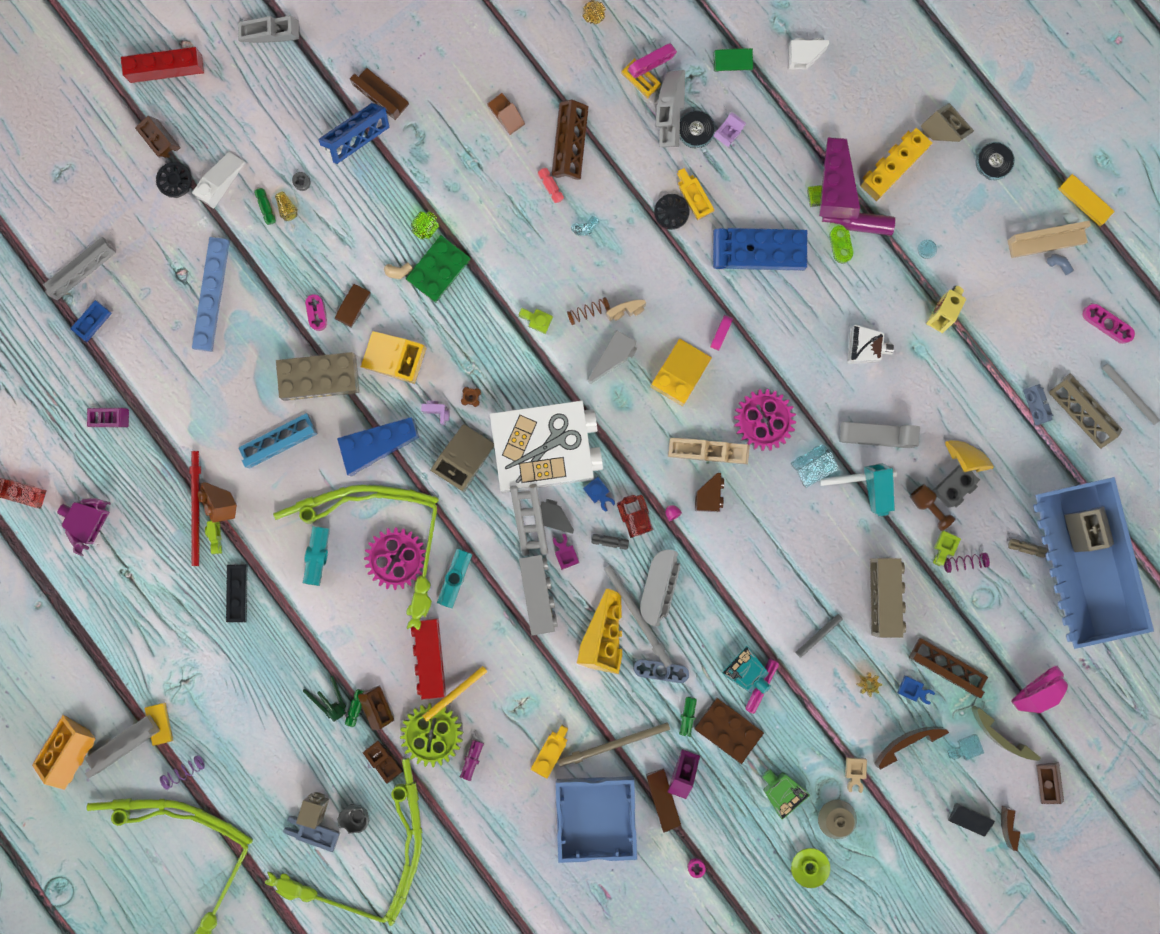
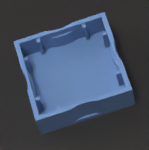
[556,776,637,863]

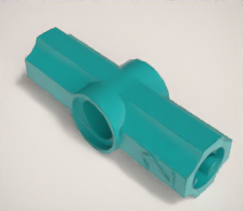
[302,526,330,586]
[437,548,473,609]

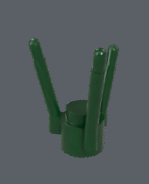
[303,676,347,722]

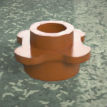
[461,387,481,407]

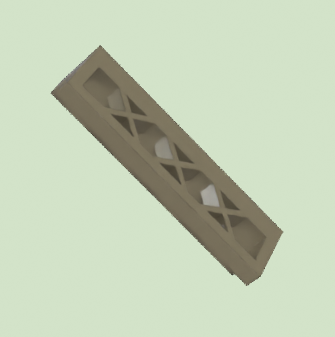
[1049,373,1123,449]

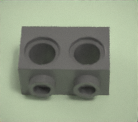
[933,465,980,508]

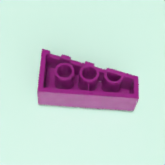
[819,137,860,220]

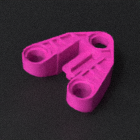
[1011,666,1068,713]

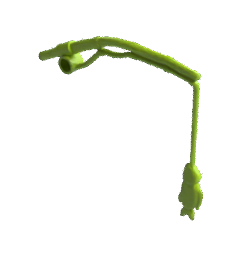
[273,485,439,630]
[265,758,423,926]
[87,798,253,934]

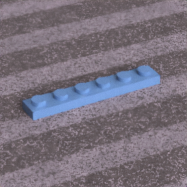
[192,237,230,352]

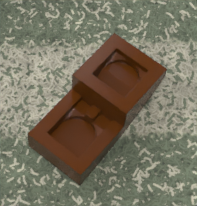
[335,284,371,328]
[362,740,404,784]
[1001,806,1020,852]

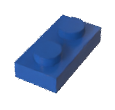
[70,300,112,342]

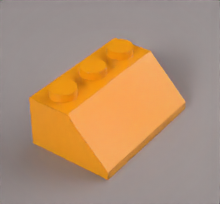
[32,715,96,790]

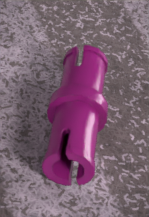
[459,739,484,781]

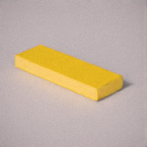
[1058,174,1115,226]

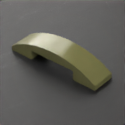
[972,706,1041,761]

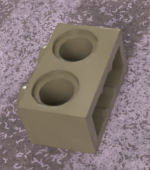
[296,792,329,829]

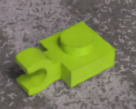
[518,308,553,335]
[933,530,961,566]

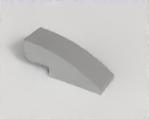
[238,15,299,43]

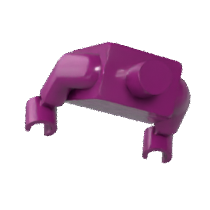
[57,498,111,557]

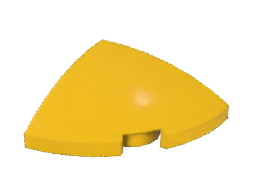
[945,440,994,472]

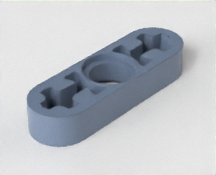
[633,659,689,683]

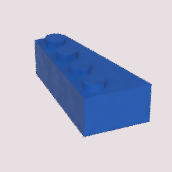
[337,417,419,476]

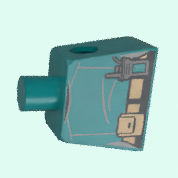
[722,646,771,694]

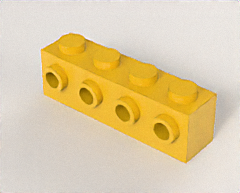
[861,128,932,202]

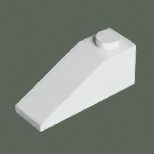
[192,152,245,209]

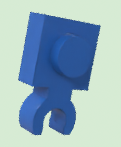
[583,477,615,512]
[897,675,935,705]

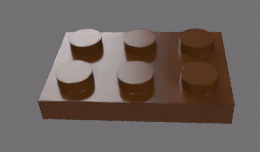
[694,697,764,765]

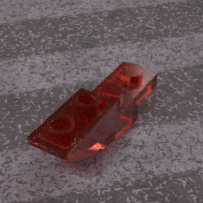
[0,477,47,509]

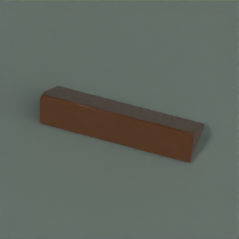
[646,768,681,833]

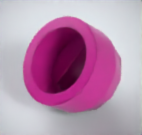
[665,505,682,522]

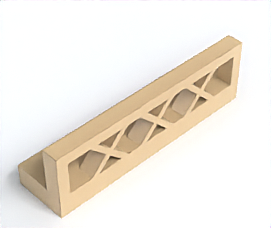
[1007,221,1091,258]

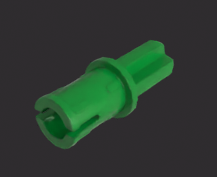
[679,697,697,737]

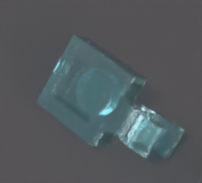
[947,734,984,760]

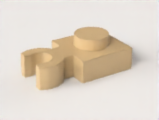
[845,757,867,793]

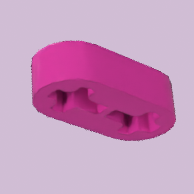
[305,294,327,331]
[710,314,733,351]

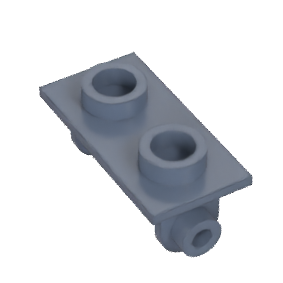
[1023,384,1054,425]

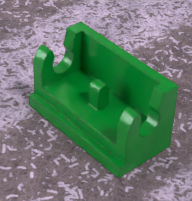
[713,48,753,72]

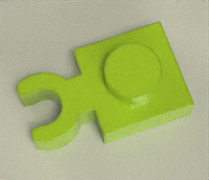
[205,521,222,554]

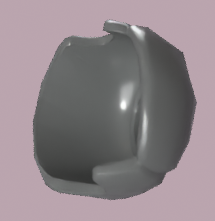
[337,804,370,834]

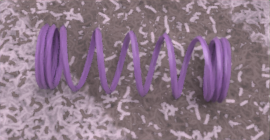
[160,755,205,790]

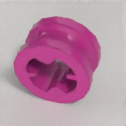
[687,858,706,878]

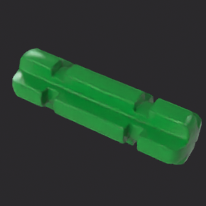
[254,188,276,225]
[345,689,365,727]

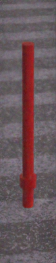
[189,451,201,566]

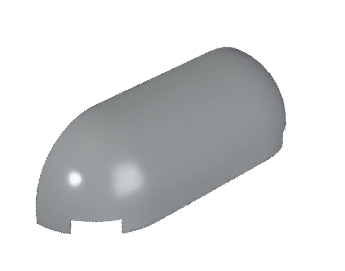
[640,550,680,626]

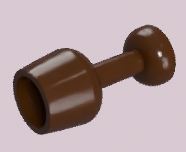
[910,484,956,531]

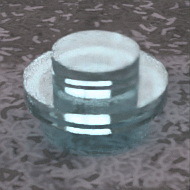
[918,240,937,259]

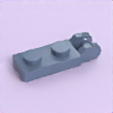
[283,815,340,852]

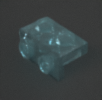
[791,444,839,488]

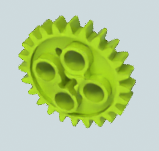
[400,703,464,767]

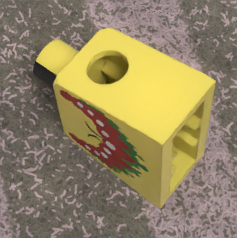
[926,286,966,333]

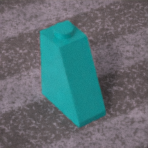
[864,463,895,516]

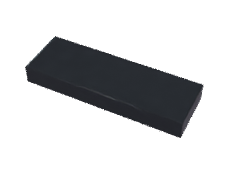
[226,564,248,622]

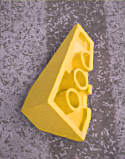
[577,589,622,674]

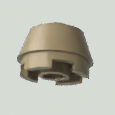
[818,800,857,839]

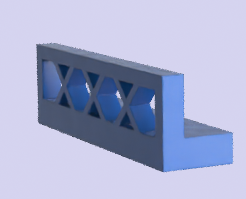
[319,103,390,164]

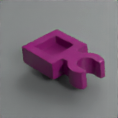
[553,534,579,570]

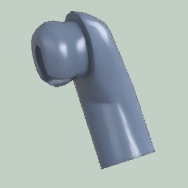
[1047,253,1074,275]

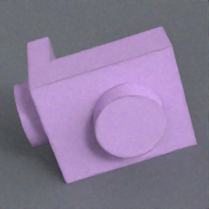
[714,112,746,147]
[421,401,450,425]

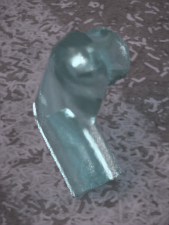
[571,216,600,236]

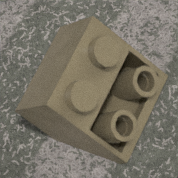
[1064,506,1114,552]

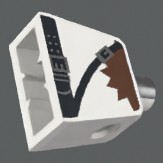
[847,325,894,364]

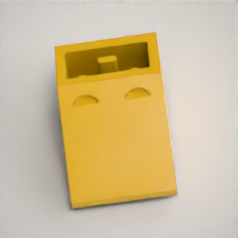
[360,331,427,384]

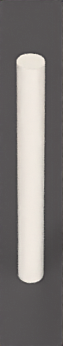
[819,469,897,486]

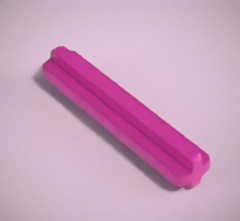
[745,659,779,714]

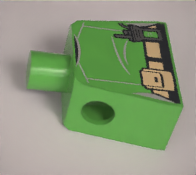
[762,769,810,820]

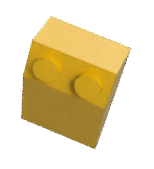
[650,338,712,407]

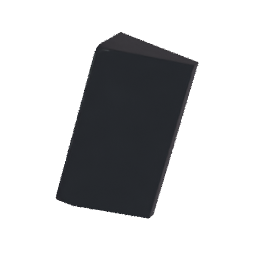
[948,803,995,837]

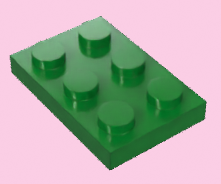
[406,235,471,303]

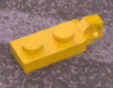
[677,168,714,221]
[530,725,568,779]

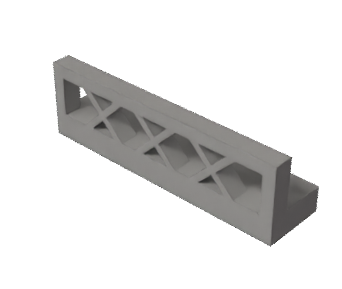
[43,237,116,300]
[85,715,160,778]

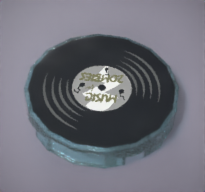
[679,110,715,149]
[976,142,1015,181]

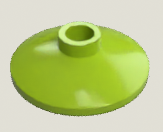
[791,848,830,888]

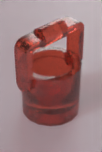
[617,495,654,538]

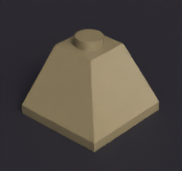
[921,103,974,142]

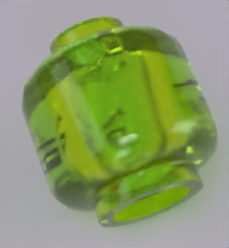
[411,211,439,240]

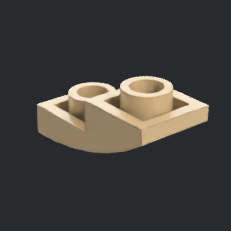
[606,300,646,321]

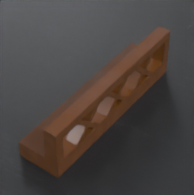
[552,99,589,180]
[908,638,988,698]

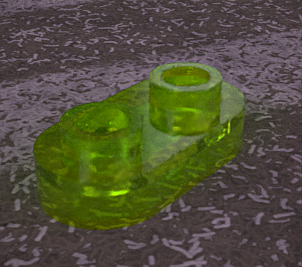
[829,225,853,264]

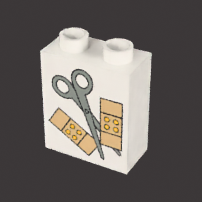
[490,401,603,493]

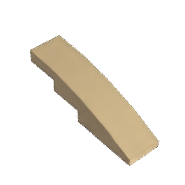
[668,438,750,464]

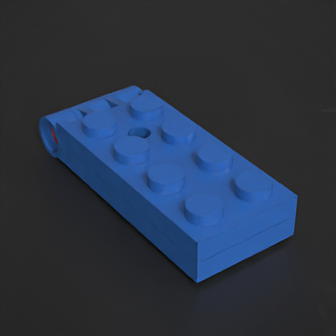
[713,228,807,271]

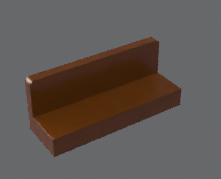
[350,68,409,120]

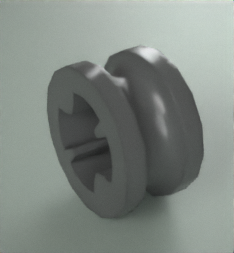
[292,172,311,191]

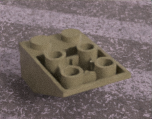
[430,424,494,493]

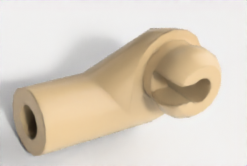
[384,262,413,279]

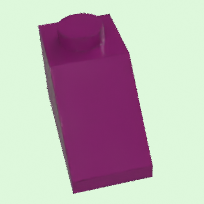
[668,749,700,799]

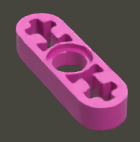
[628,43,677,78]
[1082,304,1135,344]

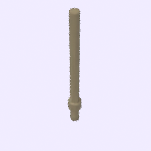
[558,722,670,767]

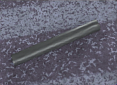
[795,614,843,658]

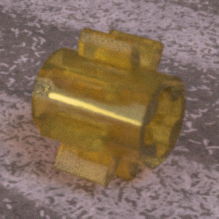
[582,0,606,25]
[856,672,882,697]

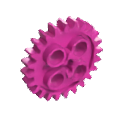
[733,389,796,451]
[364,527,426,590]

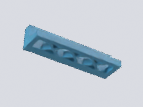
[238,413,318,469]

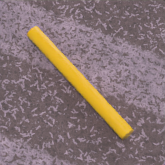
[422,666,487,722]

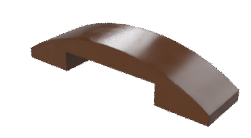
[875,727,949,770]

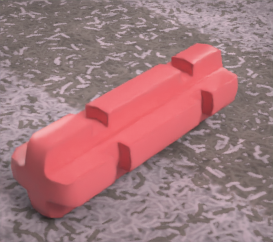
[538,168,564,203]

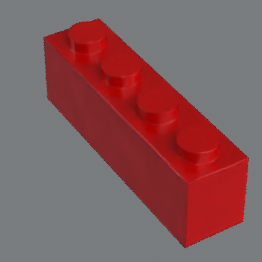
[121,47,204,83]
[411,618,446,700]

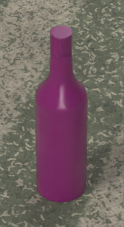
[822,213,895,236]

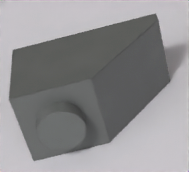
[540,499,574,534]

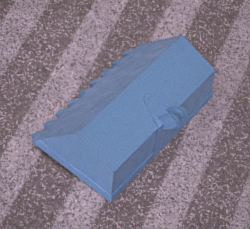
[1033,477,1154,649]

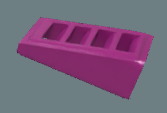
[87,408,129,428]

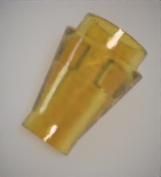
[275,192,298,221]

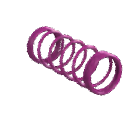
[944,552,990,573]

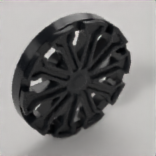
[156,162,192,198]
[654,194,690,230]

